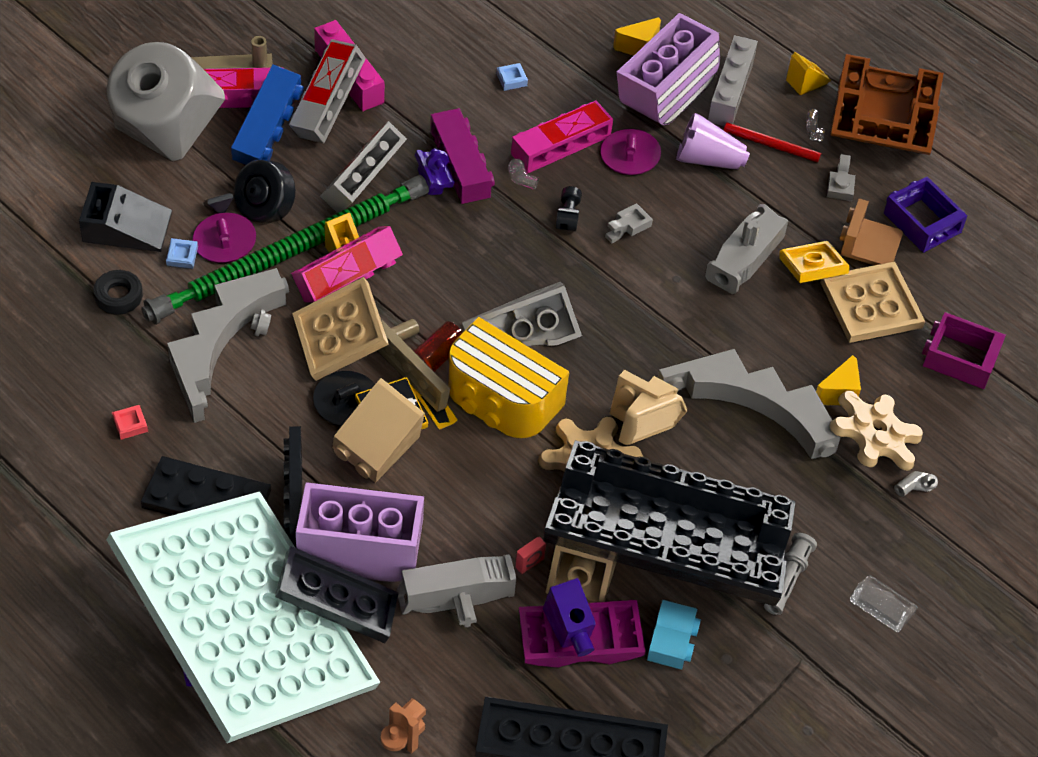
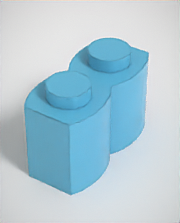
[647,600,701,670]

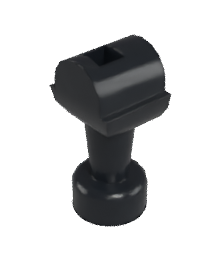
[556,186,582,232]

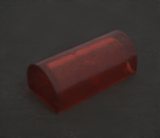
[414,321,463,372]

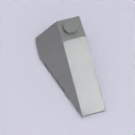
[462,282,582,346]

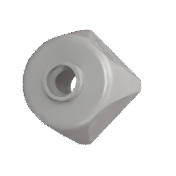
[107,42,225,161]

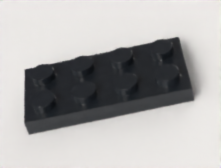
[284,426,303,548]
[141,456,271,516]
[275,546,399,644]

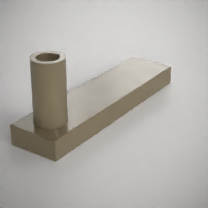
[191,36,273,69]
[377,319,450,412]

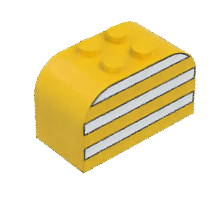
[448,317,569,438]

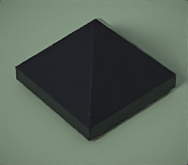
[203,193,234,214]

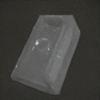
[851,575,918,632]

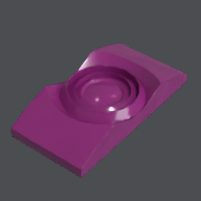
[518,600,645,668]

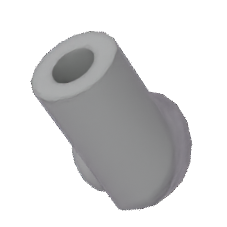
[894,471,938,497]

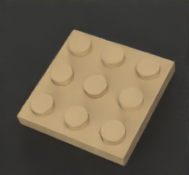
[820,262,925,343]
[292,277,389,381]

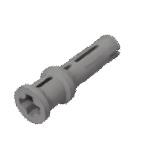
[764,533,817,615]

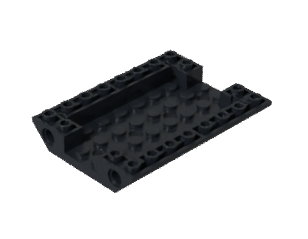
[543,440,796,606]

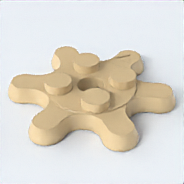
[829,391,923,471]
[538,417,643,472]

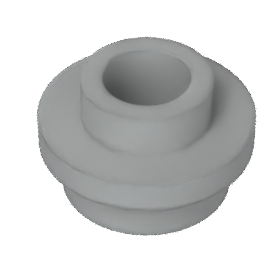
[250,309,271,336]

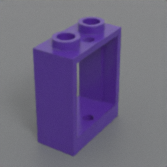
[884,177,968,253]

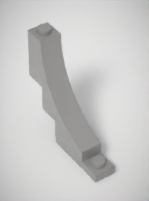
[167,268,289,423]
[658,349,841,459]

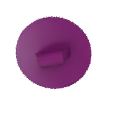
[601,129,661,175]
[193,213,256,263]

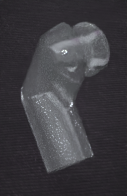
[806,109,825,142]
[508,159,539,190]

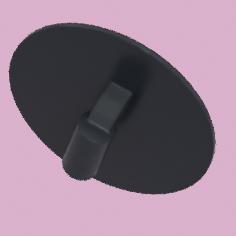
[313,371,375,427]

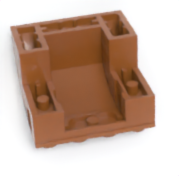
[830,54,944,155]

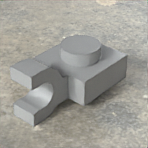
[827,154,856,201]
[605,203,653,244]

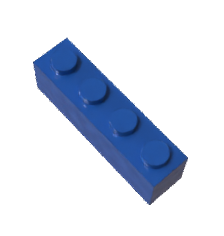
[231,64,304,165]

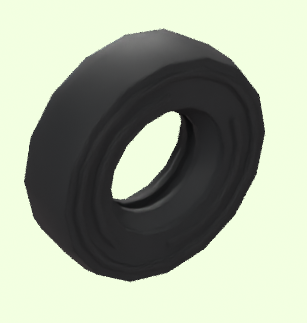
[93,270,143,315]

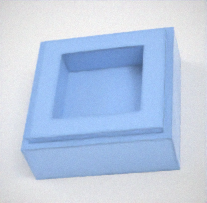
[496,63,528,91]
[166,238,198,269]

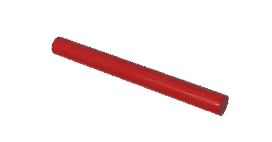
[724,122,822,162]

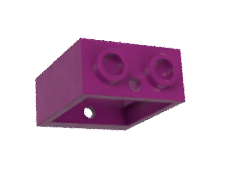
[922,312,1006,389]

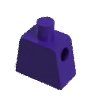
[543,578,596,657]

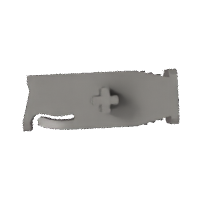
[705,204,788,294]
[397,554,516,627]

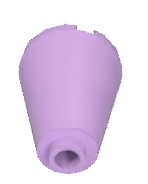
[676,113,750,170]

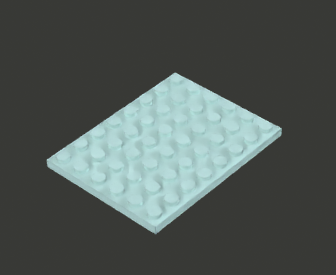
[106,492,380,743]

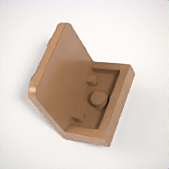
[840,199,903,265]

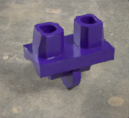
[414,149,455,195]

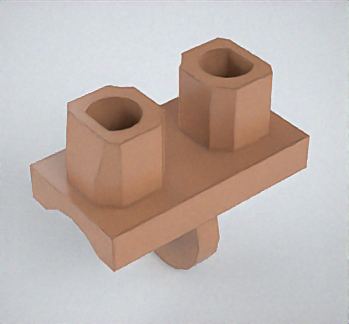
[381,698,426,754]

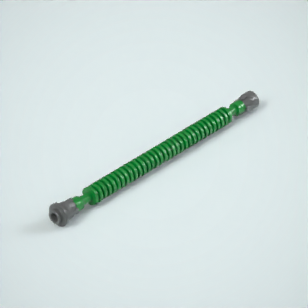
[141,175,429,325]

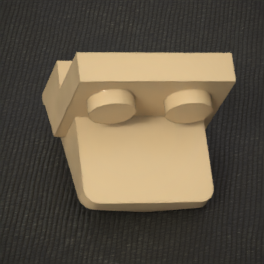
[610,370,687,445]

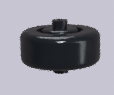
[234,160,296,223]

